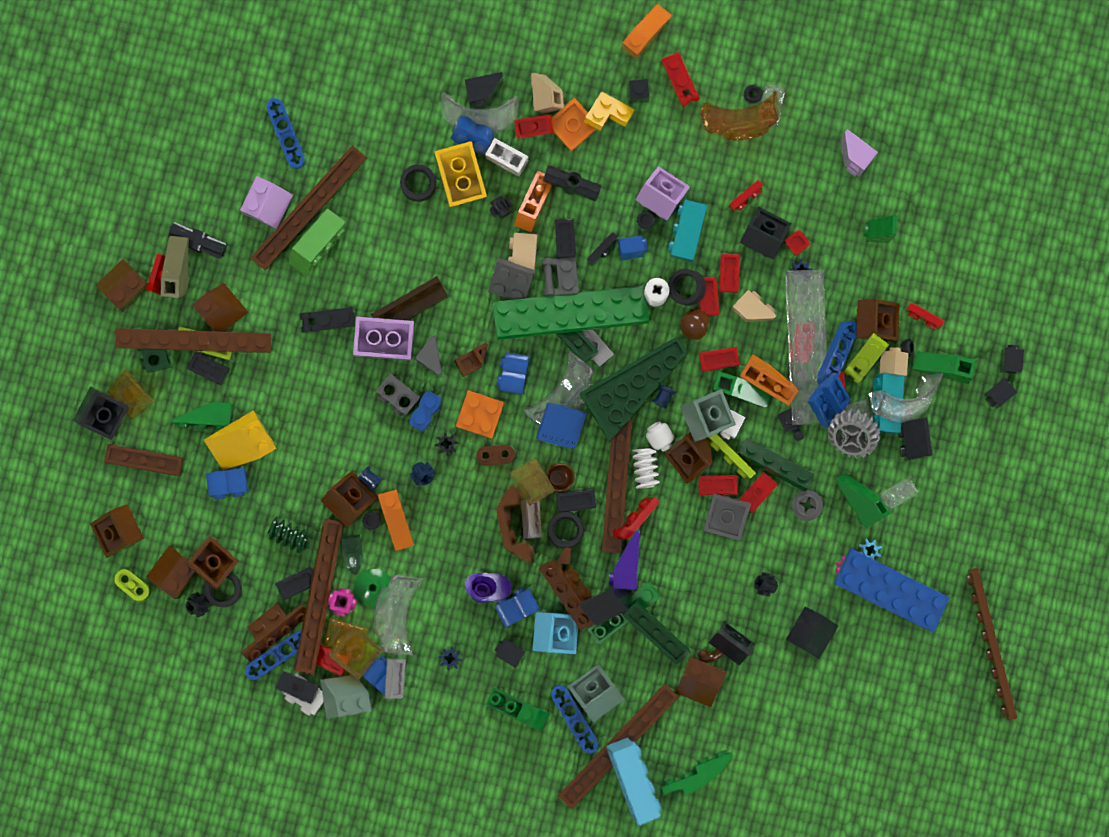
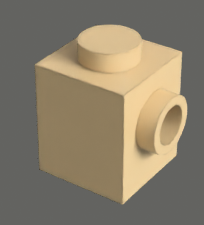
[880,348,908,376]

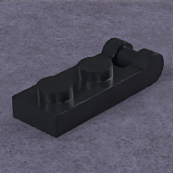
[299,307,355,333]

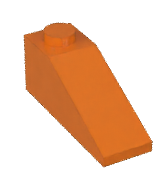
[622,4,672,59]
[514,171,552,233]
[740,354,799,406]
[378,490,414,551]

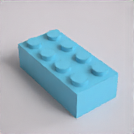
[606,738,661,825]

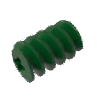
[267,516,311,554]

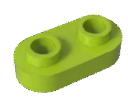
[115,569,150,601]

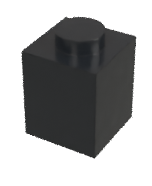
[628,79,650,104]
[1000,345,1024,374]
[984,378,1017,409]
[494,639,525,668]

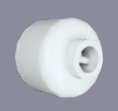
[646,422,674,451]

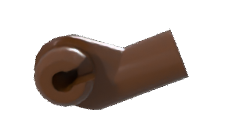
[697,649,724,663]

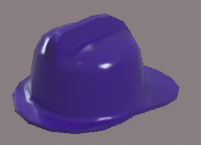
[465,573,511,603]

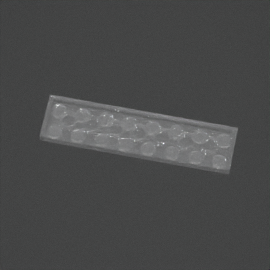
[785,270,827,425]

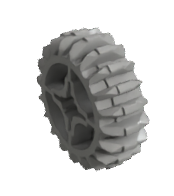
[828,409,880,459]

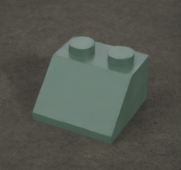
[680,389,736,442]
[567,664,625,722]
[321,675,371,719]

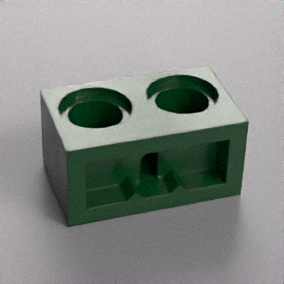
[138,329,171,374]

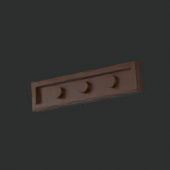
[104,444,184,477]

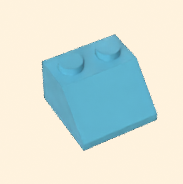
[532,612,578,654]

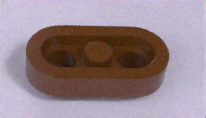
[476,445,515,466]

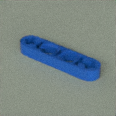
[267,99,305,169]
[817,321,857,385]
[245,630,301,680]
[551,686,598,753]

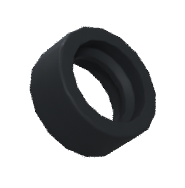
[400,164,437,202]
[668,269,706,306]
[547,512,584,549]
[204,572,242,607]

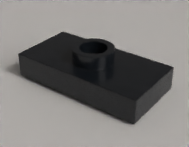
[555,219,576,259]
[587,232,618,267]
[186,352,230,386]
[556,489,596,513]
[275,567,313,601]
[275,671,319,704]

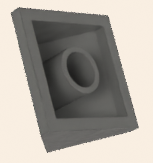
[415,335,443,378]

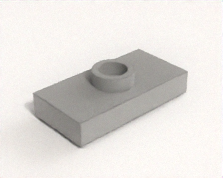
[582,330,614,367]
[521,499,542,539]
[385,658,406,699]

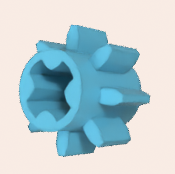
[858,539,882,560]

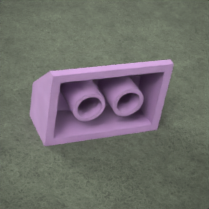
[353,317,414,361]

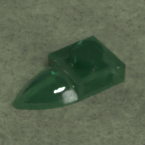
[340,535,363,575]

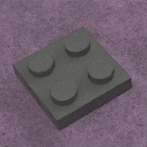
[488,258,535,300]
[703,493,751,541]

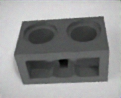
[376,373,421,417]

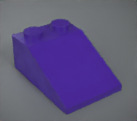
[609,531,640,590]

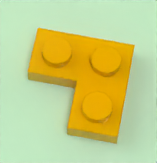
[584,92,635,131]

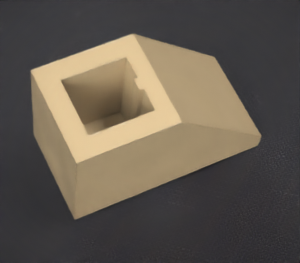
[531,73,564,113]
[732,290,777,322]

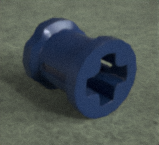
[652,385,676,409]
[357,466,383,491]

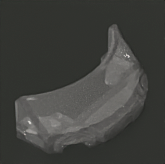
[442,92,518,134]
[524,351,593,426]
[869,373,943,423]
[374,575,424,655]

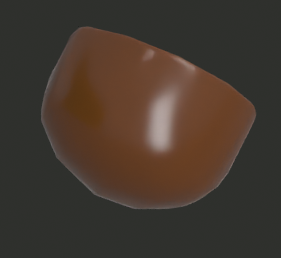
[680,309,710,340]
[544,463,575,492]

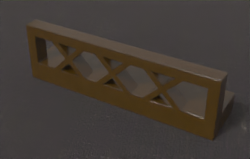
[370,276,448,321]

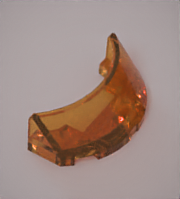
[700,91,779,141]

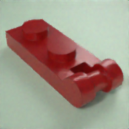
[661,52,700,107]
[613,497,660,539]

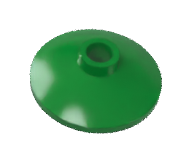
[354,569,393,607]

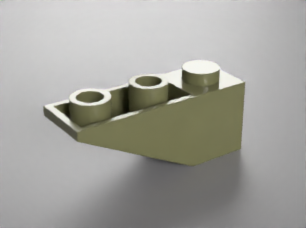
[161,236,189,298]

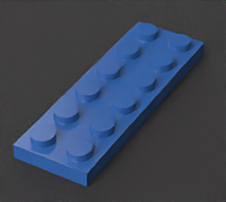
[833,548,949,633]

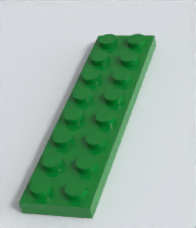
[492,286,649,340]

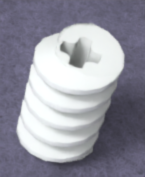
[644,278,669,306]
[632,448,659,489]

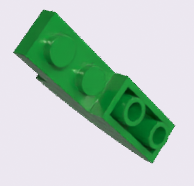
[587,581,661,645]
[661,750,733,795]

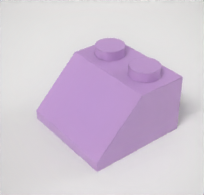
[841,129,878,177]
[635,166,690,220]
[240,176,293,229]

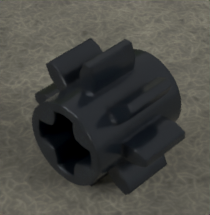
[489,195,513,219]
[435,432,459,457]
[754,572,778,597]
[186,592,210,618]

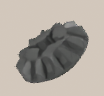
[792,490,823,521]

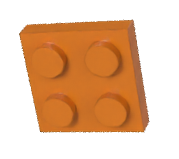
[552,98,597,152]
[456,390,504,439]

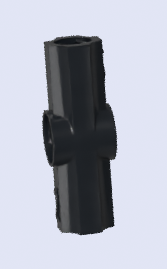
[543,165,602,202]
[168,222,227,259]

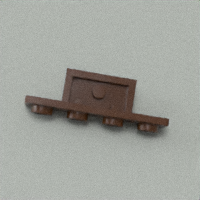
[539,559,594,630]
[241,603,306,662]

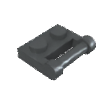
[541,257,579,296]

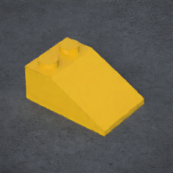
[434,141,487,207]
[204,410,276,471]

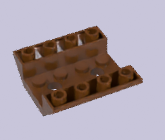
[496,484,535,564]

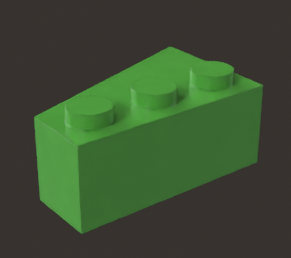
[289,208,346,277]

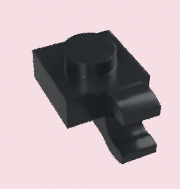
[777,406,804,442]

